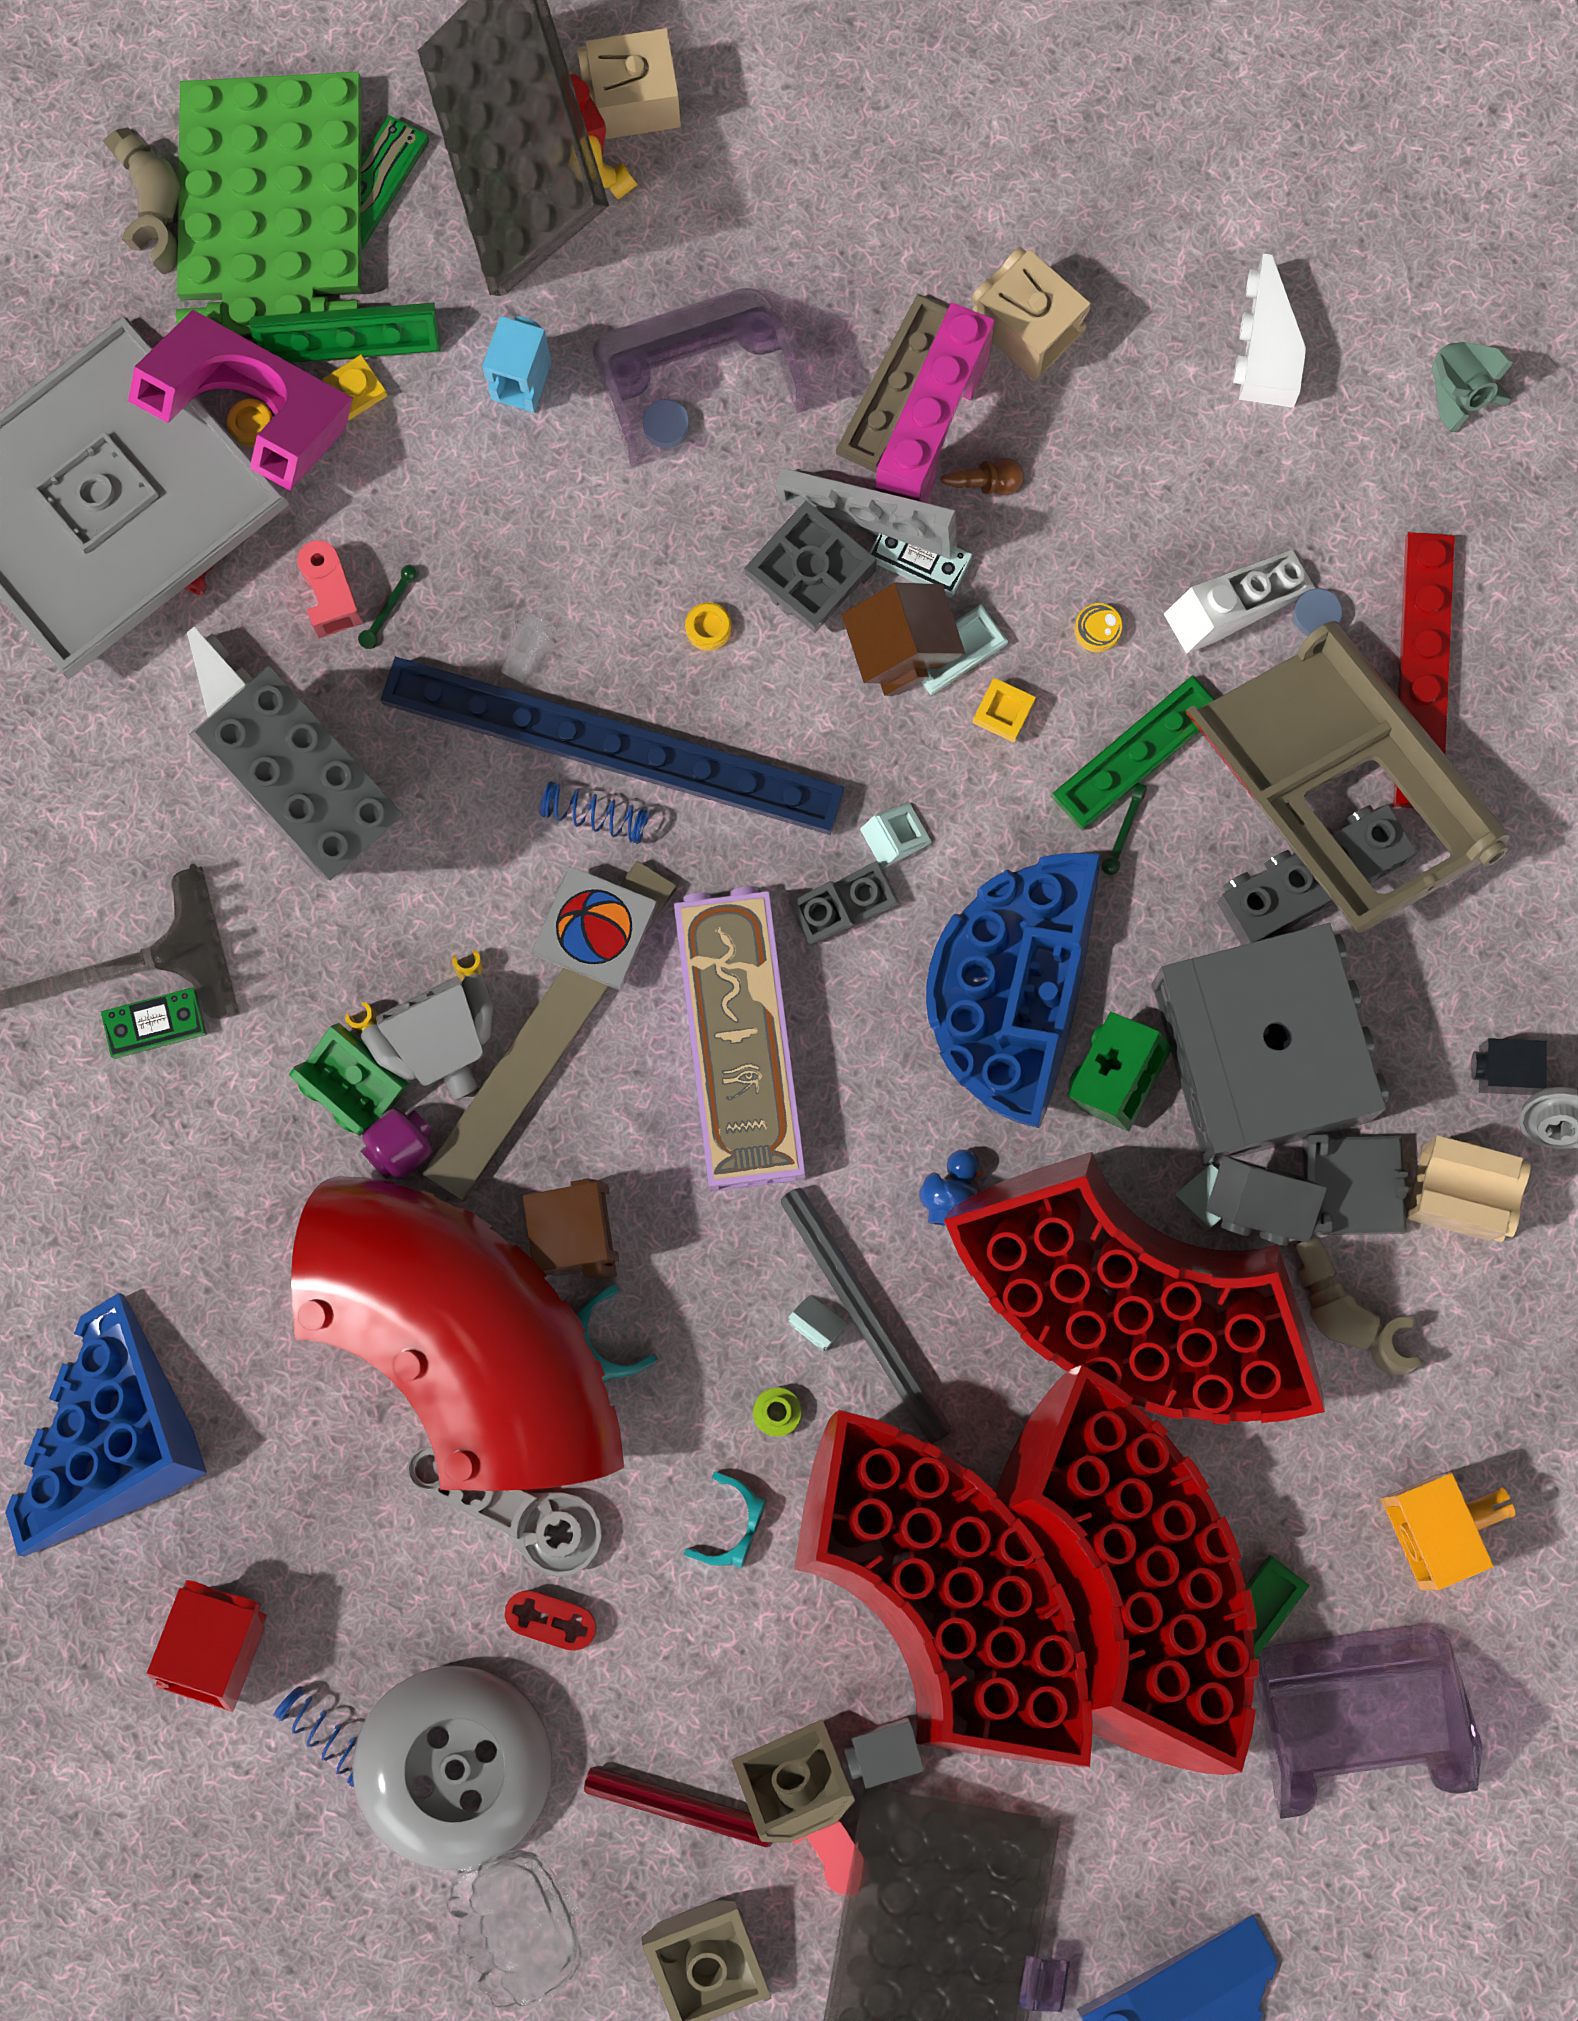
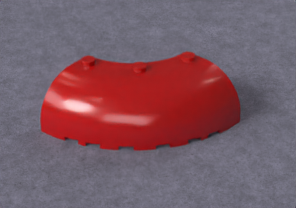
[944,1152,1325,1424]
[291,1176,624,1491]
[995,1364,1259,1775]
[794,1410,1093,1768]

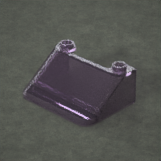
[1255,1624,1483,1819]

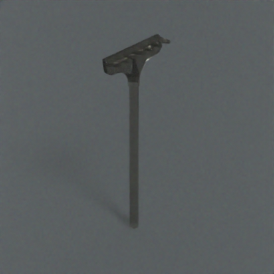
[0,864,240,1019]

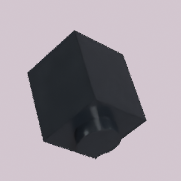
[1471,1038,1547,1095]

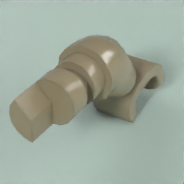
[103,127,181,274]
[1295,1236,1425,1376]

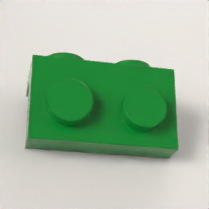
[289,1023,410,1136]

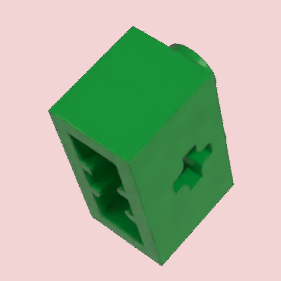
[1066,1011,1173,1132]

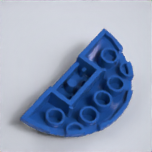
[926,853,1100,1128]

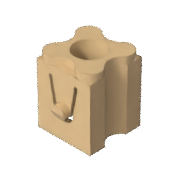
[577,28,681,139]
[971,247,1091,381]
[1406,1135,1531,1243]

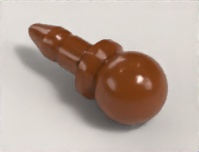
[940,458,1024,495]

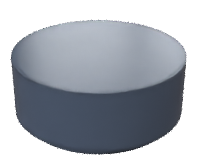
[643,399,689,448]
[1293,588,1342,636]

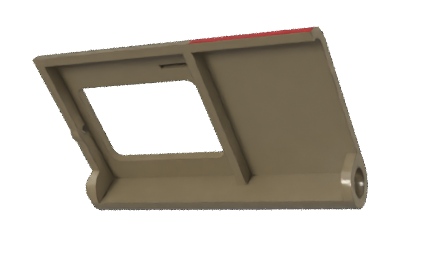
[1186,621,1510,933]

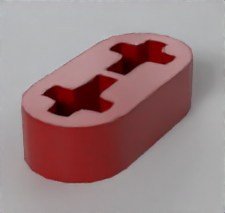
[504,1590,597,1651]

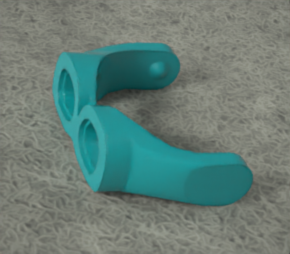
[577,1284,659,1382]
[683,1472,767,1568]

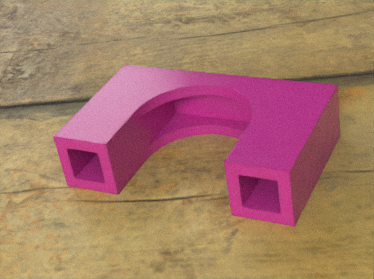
[876,302,995,503]
[128,309,353,491]

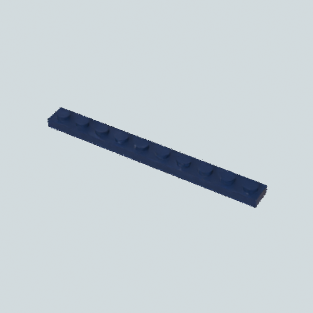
[380,656,844,835]

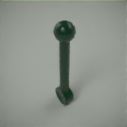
[358,564,419,649]
[1101,783,1147,875]

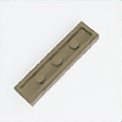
[836,293,948,473]

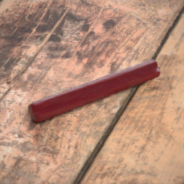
[584,1767,773,1848]

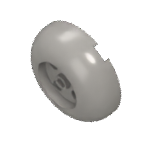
[352,1666,553,1870]

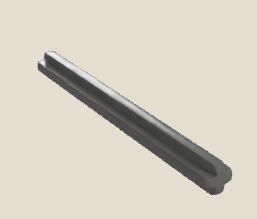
[781,1187,951,1443]

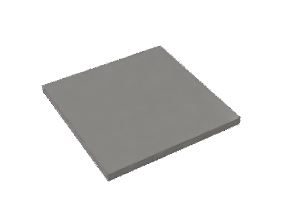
[0,316,289,680]

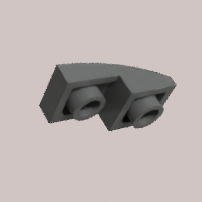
[789,861,901,945]

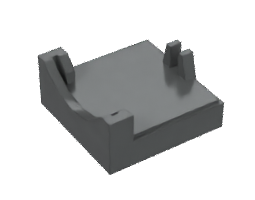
[744,500,877,633]
[1303,1135,1409,1236]

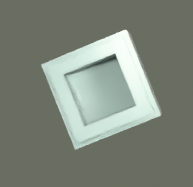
[860,802,932,868]
[1175,1164,1222,1231]
[788,1295,846,1351]

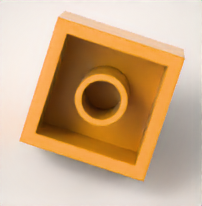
[1380,1473,1516,1590]

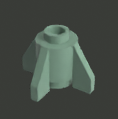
[1431,342,1514,432]

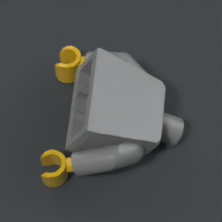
[345,950,494,1099]

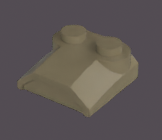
[731,1719,855,1843]
[641,1900,772,2021]

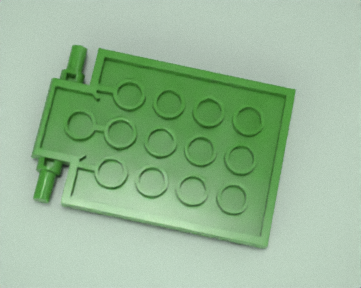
[176,71,362,338]

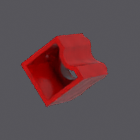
[146,1580,267,1712]

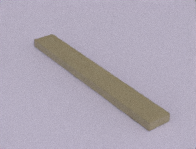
[422,861,677,1202]

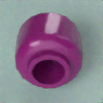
[360,1108,433,1179]

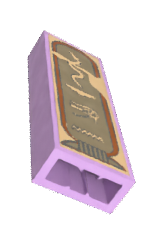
[674,886,805,1192]

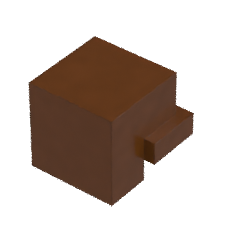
[841,582,966,696]
[523,1178,619,1280]

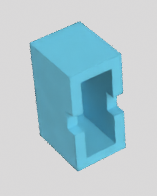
[482,316,552,413]

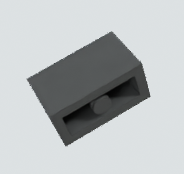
[1205,1155,1327,1246]
[844,1717,924,1788]

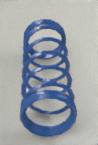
[539,781,649,844]
[274,1686,357,1787]

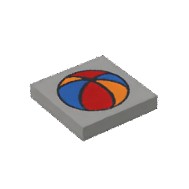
[532,866,658,991]

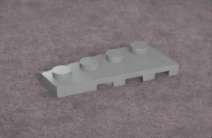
[775,468,957,560]

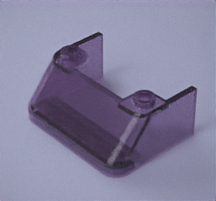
[593,288,805,468]

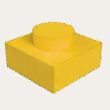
[322,355,387,420]
[972,677,1036,743]

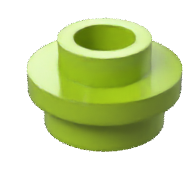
[753,1387,801,1437]

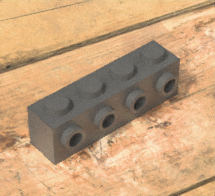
[1217,804,1417,945]

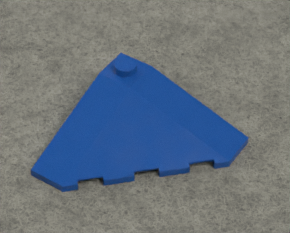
[5,1293,207,1557]
[1077,1914,1277,2021]

